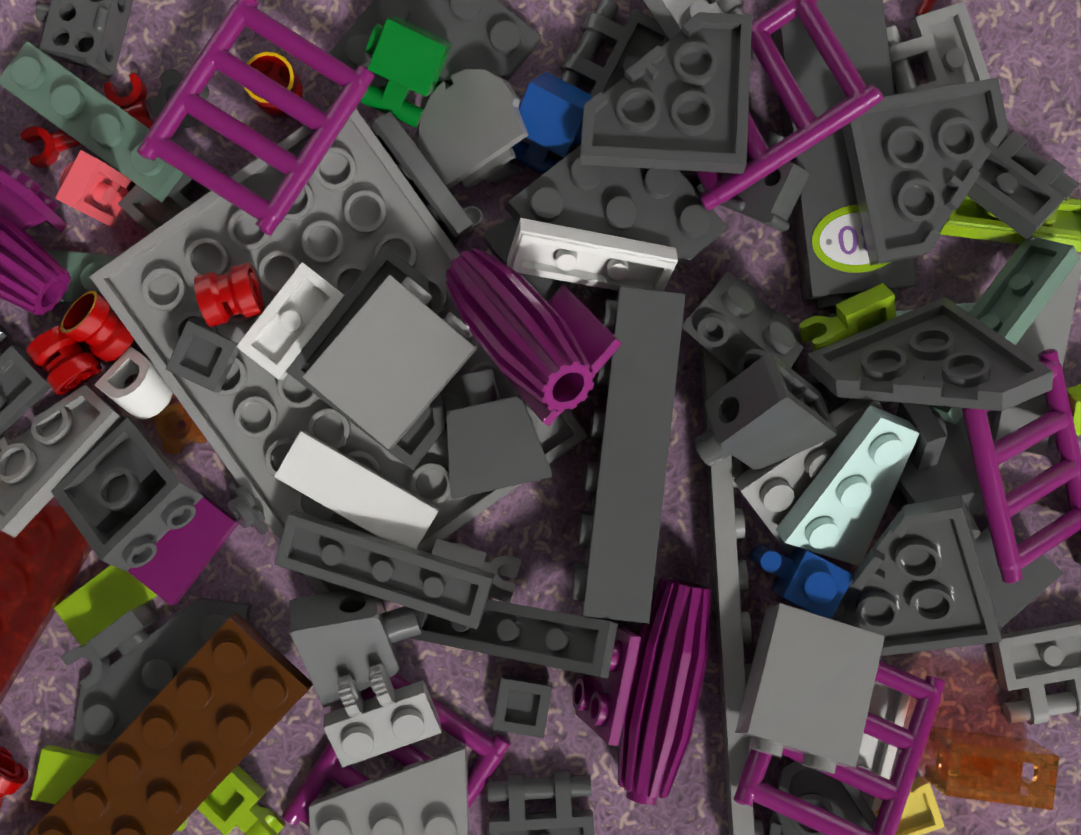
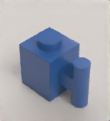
[512,71,593,175]
[750,545,854,619]

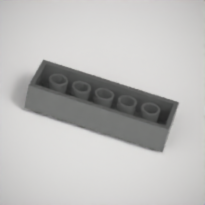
[571,287,686,624]

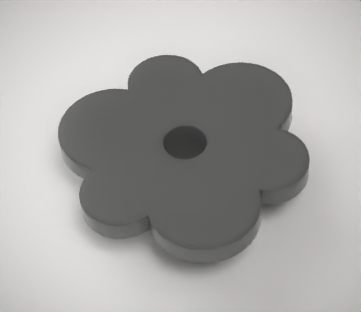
[228,482,268,535]

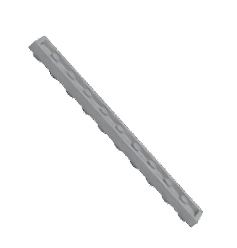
[699,345,764,835]

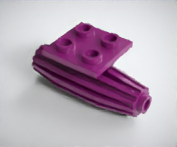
[0,163,71,316]
[445,249,622,426]
[572,577,711,805]

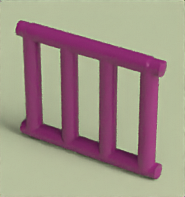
[137,0,375,236]
[695,0,883,211]
[961,349,1081,584]
[733,660,945,835]
[282,669,511,827]

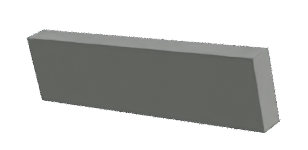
[991,253,1081,455]

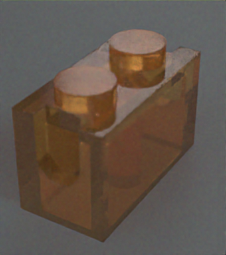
[924,726,1060,810]

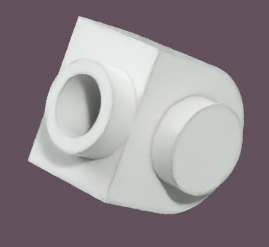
[95,346,173,420]

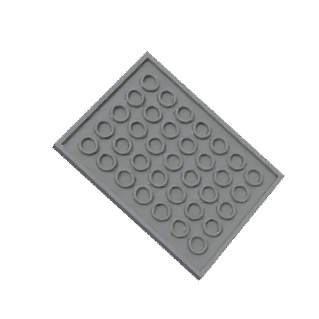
[89,107,588,594]

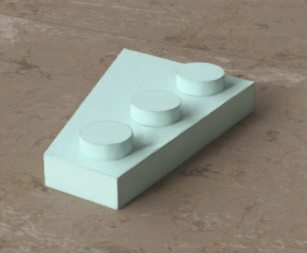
[776,405,920,566]

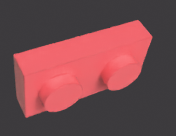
[55,150,136,228]

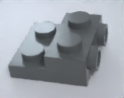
[682,271,804,376]
[51,417,204,571]

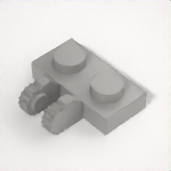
[323,663,442,767]

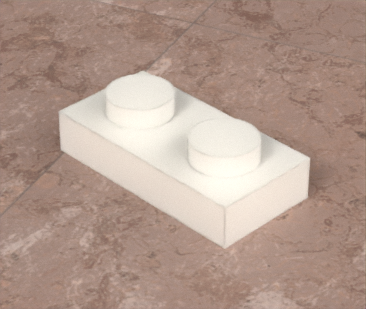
[236,262,345,380]

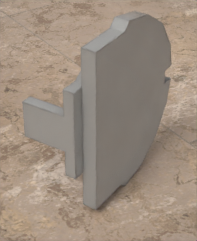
[418,69,529,190]

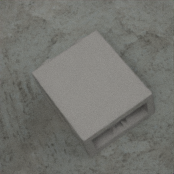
[302,275,477,450]
[735,603,885,774]

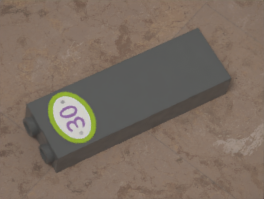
[767,0,917,310]

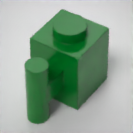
[360,16,453,128]

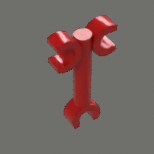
[20,73,154,168]

